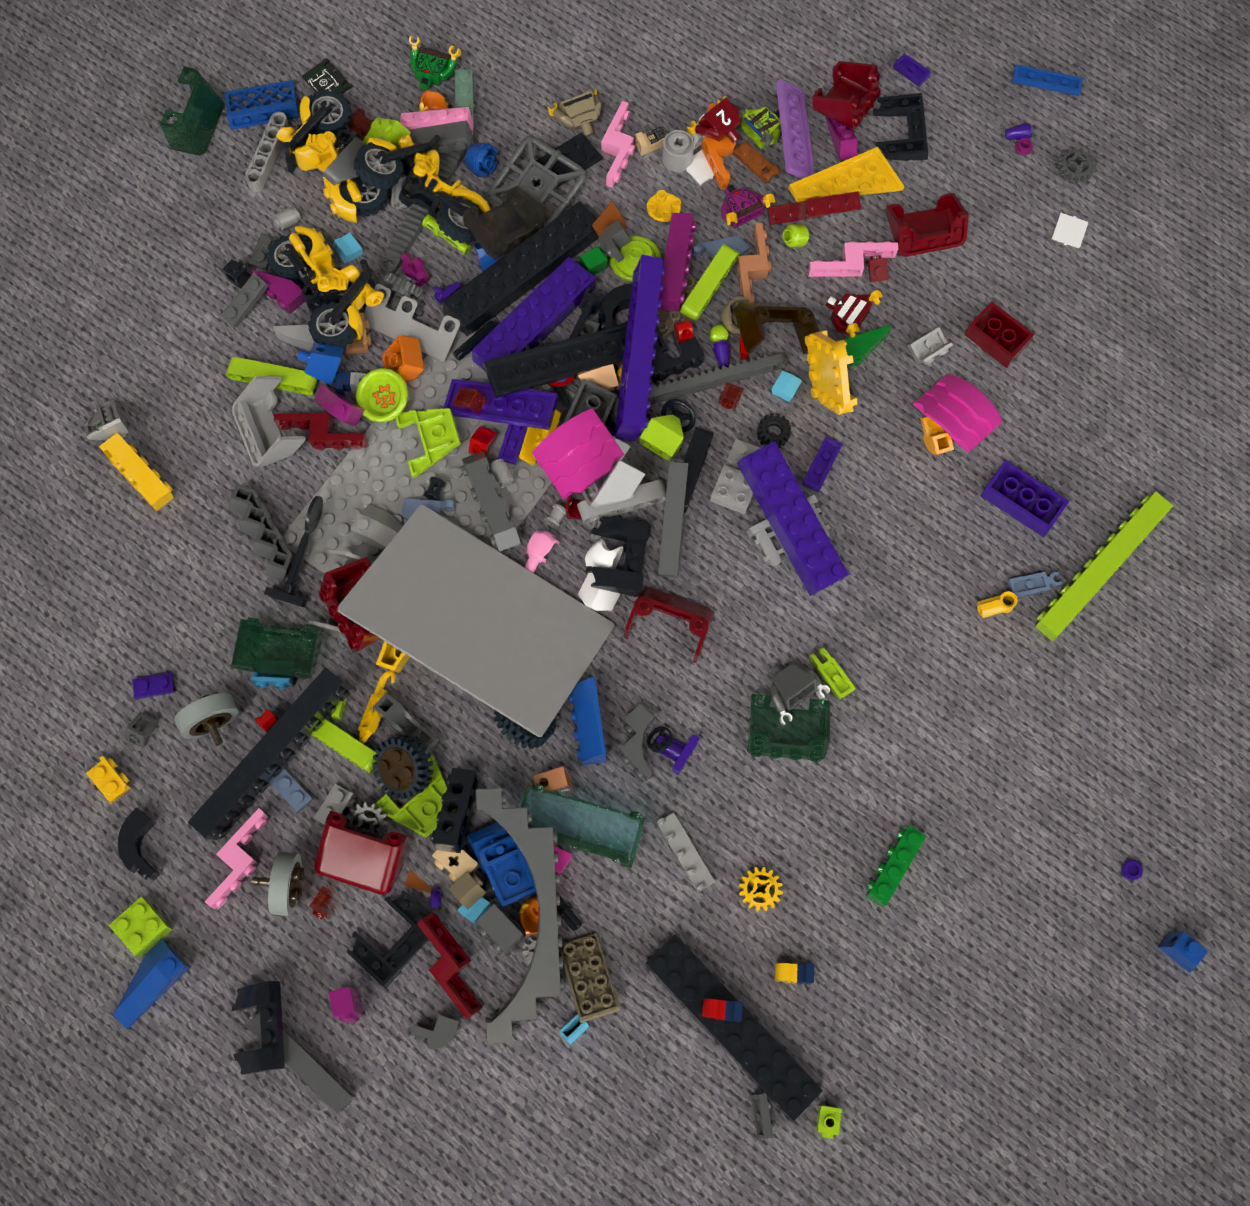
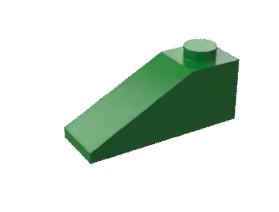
[844,325,891,367]

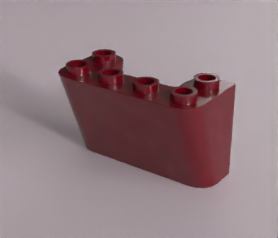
[812,61,881,129]
[319,557,381,652]

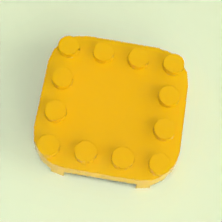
[805,330,857,415]

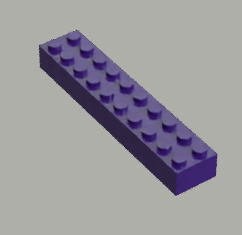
[614,254,665,441]

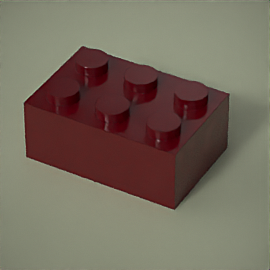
[965,302,1035,368]

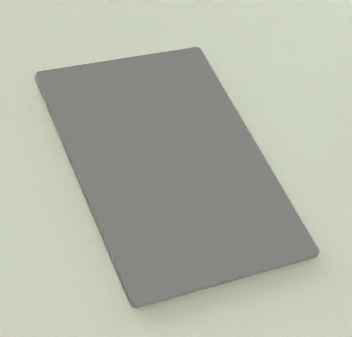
[337,505,614,737]

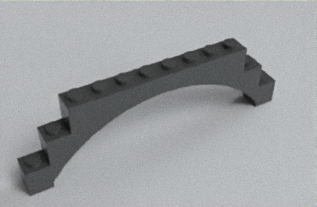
[475,788,564,1044]

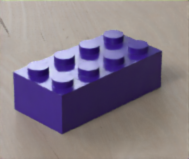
[981,460,1069,537]

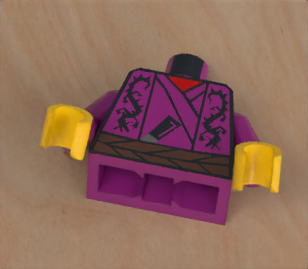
[721,185,775,229]

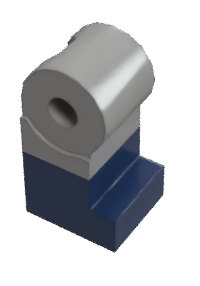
[335,372,366,396]

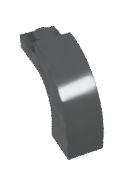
[373,693,439,754]

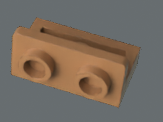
[346,313,371,355]

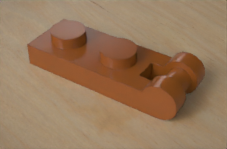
[733,141,780,184]

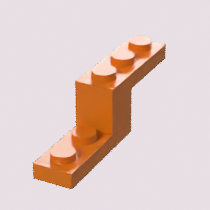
[701,103,736,190]

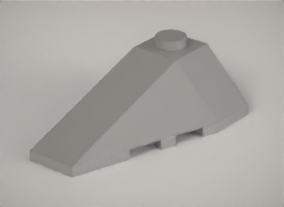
[350,504,403,550]

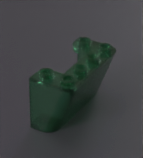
[160,66,224,155]
[232,617,323,678]
[747,694,830,762]

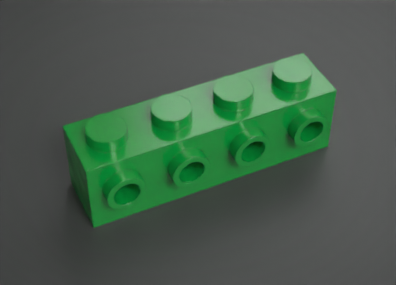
[866,825,926,907]

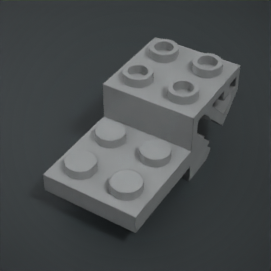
[710,439,760,514]

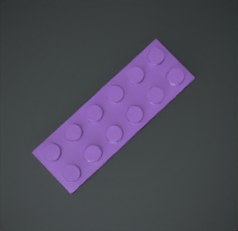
[776,79,814,179]

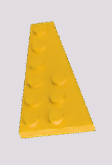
[788,147,905,202]

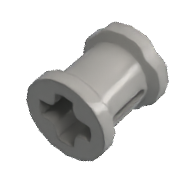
[544,504,567,529]

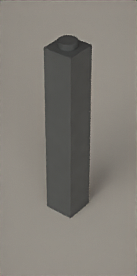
[658,459,688,578]
[247,1010,355,1114]

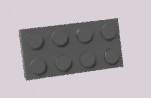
[562,379,617,424]

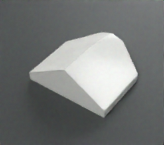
[578,573,620,611]

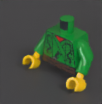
[409,36,462,90]

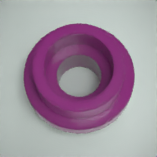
[1015,138,1033,155]

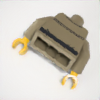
[547,89,602,137]

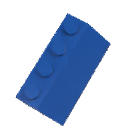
[569,677,606,766]

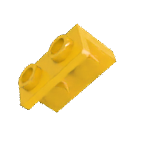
[86,755,131,804]

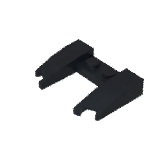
[873,93,928,161]
[586,517,649,597]
[347,890,430,989]
[231,981,285,1075]

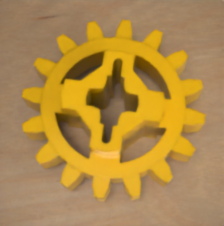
[738,867,783,912]

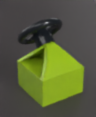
[640,399,696,462]

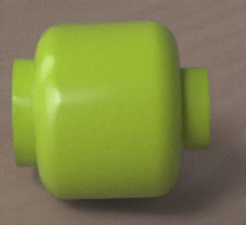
[783,224,809,247]

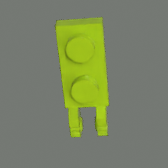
[809,647,856,700]

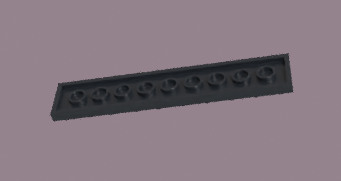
[483,324,667,398]

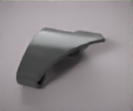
[322,137,371,186]

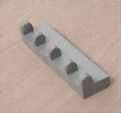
[656,813,715,893]

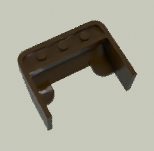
[734,302,819,354]

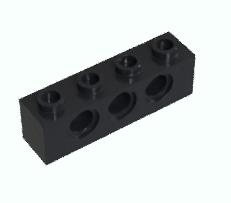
[431,768,480,853]

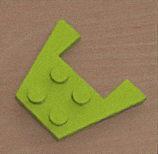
[395,408,461,478]
[376,755,456,839]

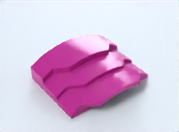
[913,374,1002,453]
[532,408,625,499]

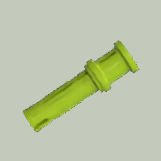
[422,214,471,255]

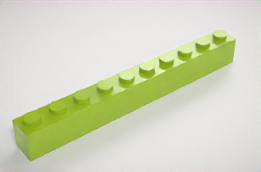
[1035,492,1173,641]

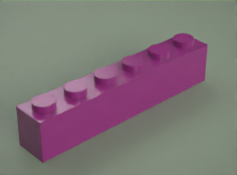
[659,213,697,312]

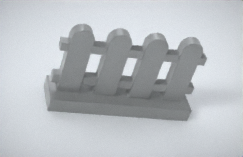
[746,495,830,566]

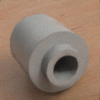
[273,207,301,231]
[490,459,514,488]

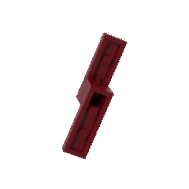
[767,191,861,226]
[274,413,368,450]
[417,912,483,1020]

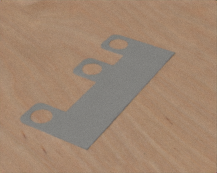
[364,284,460,362]

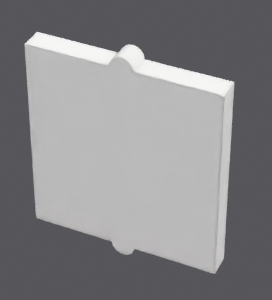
[686,150,714,185]
[1052,213,1088,248]

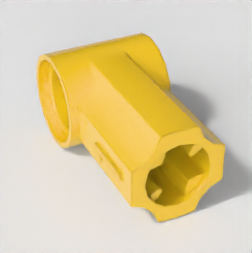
[977,591,1018,618]

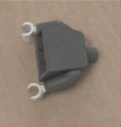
[770,664,830,725]

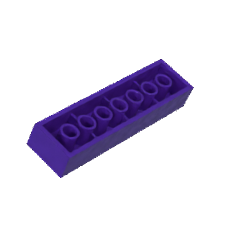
[472,257,596,372]
[736,441,849,596]

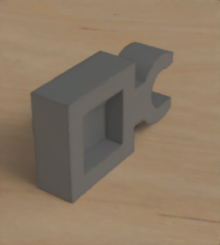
[391,297,424,317]

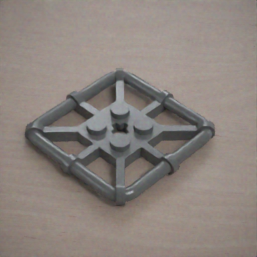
[487,135,587,230]

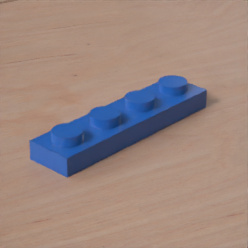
[1012,64,1083,96]

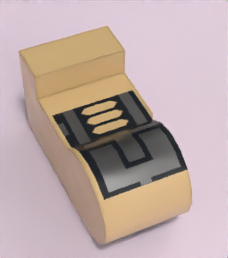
[635,127,667,156]

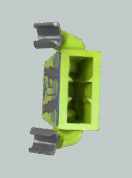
[737,104,781,150]

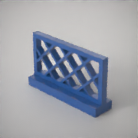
[224,80,300,130]

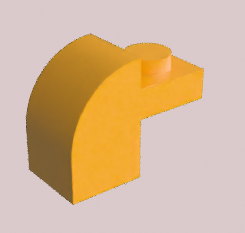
[920,417,954,455]

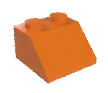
[382,335,424,382]

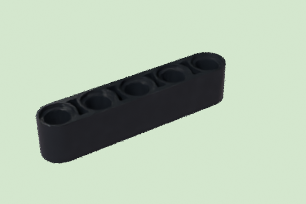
[684,427,714,513]

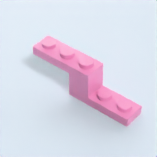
[601,101,635,188]
[808,241,898,277]
[205,808,268,909]

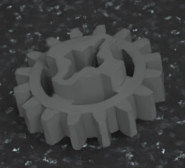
[1056,147,1096,184]
[384,273,423,298]
[346,800,390,839]

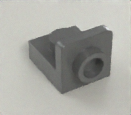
[126,712,157,748]

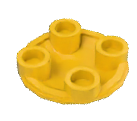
[647,190,681,222]

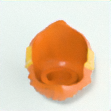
[419,90,448,111]
[519,898,539,935]

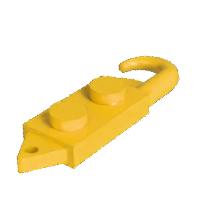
[358,670,396,744]

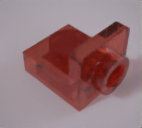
[718,383,744,410]
[452,388,486,414]
[309,886,332,920]

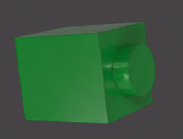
[580,246,608,276]

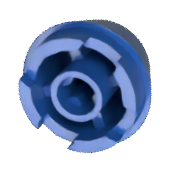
[465,143,498,178]

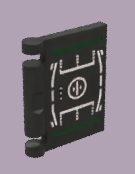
[302,58,352,94]

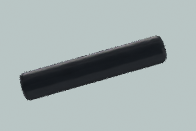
[453,320,497,361]

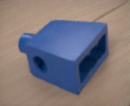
[297,342,343,385]
[1158,931,1208,973]

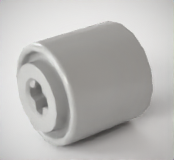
[662,130,694,172]

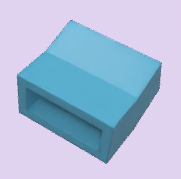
[333,233,363,263]
[772,370,802,402]
[457,897,492,927]
[559,1014,589,1045]

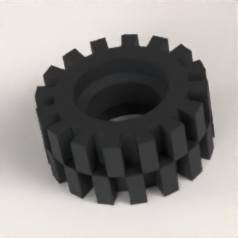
[757,413,791,448]

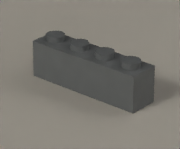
[409,120,473,154]

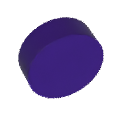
[1121,860,1143,881]

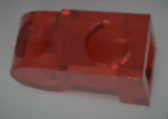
[350,108,374,137]

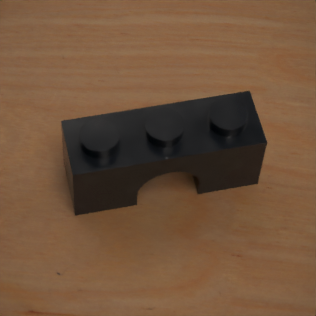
[651,337,704,382]

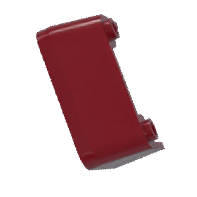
[624,587,713,663]

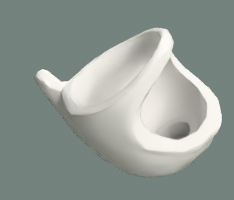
[585,539,623,569]

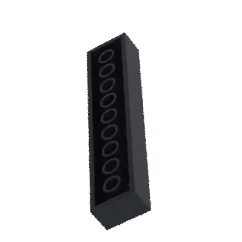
[442,201,599,337]
[188,667,351,840]
[645,935,823,1122]

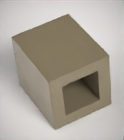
[449,872,486,909]

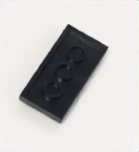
[525,132,602,190]

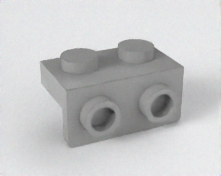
[907,327,953,365]

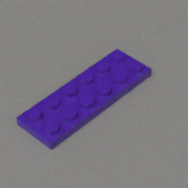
[443,379,559,430]

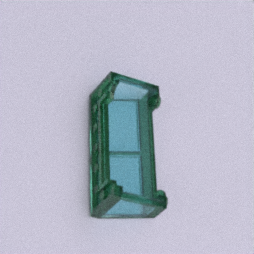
[521,783,645,868]

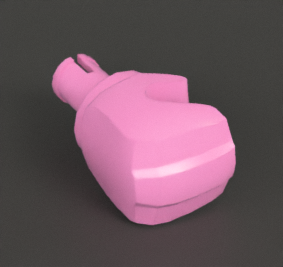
[524,530,560,573]

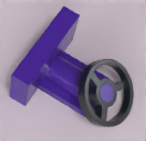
[647,727,700,775]

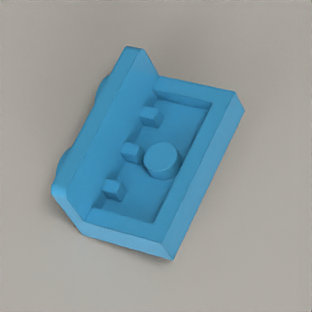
[250,660,296,690]

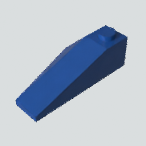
[113,939,190,1030]

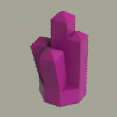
[401,253,430,287]

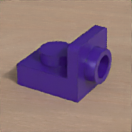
[433,281,462,304]

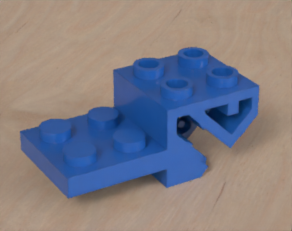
[467,822,536,908]

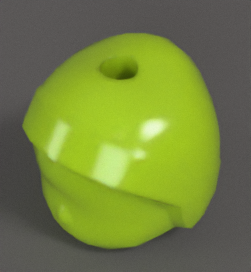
[709,324,729,343]

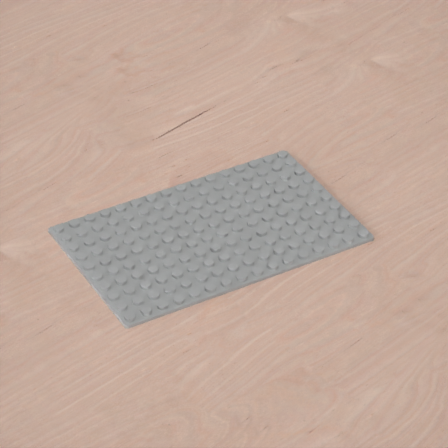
[282,323,575,574]

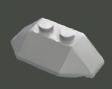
[84,399,129,441]

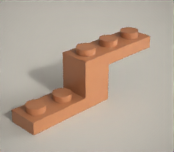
[737,223,771,302]

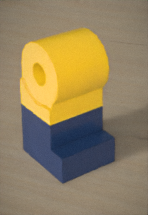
[775,963,814,984]

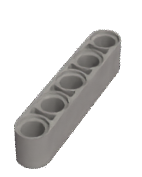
[245,112,289,192]
[577,480,666,524]

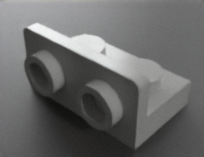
[314,784,357,825]

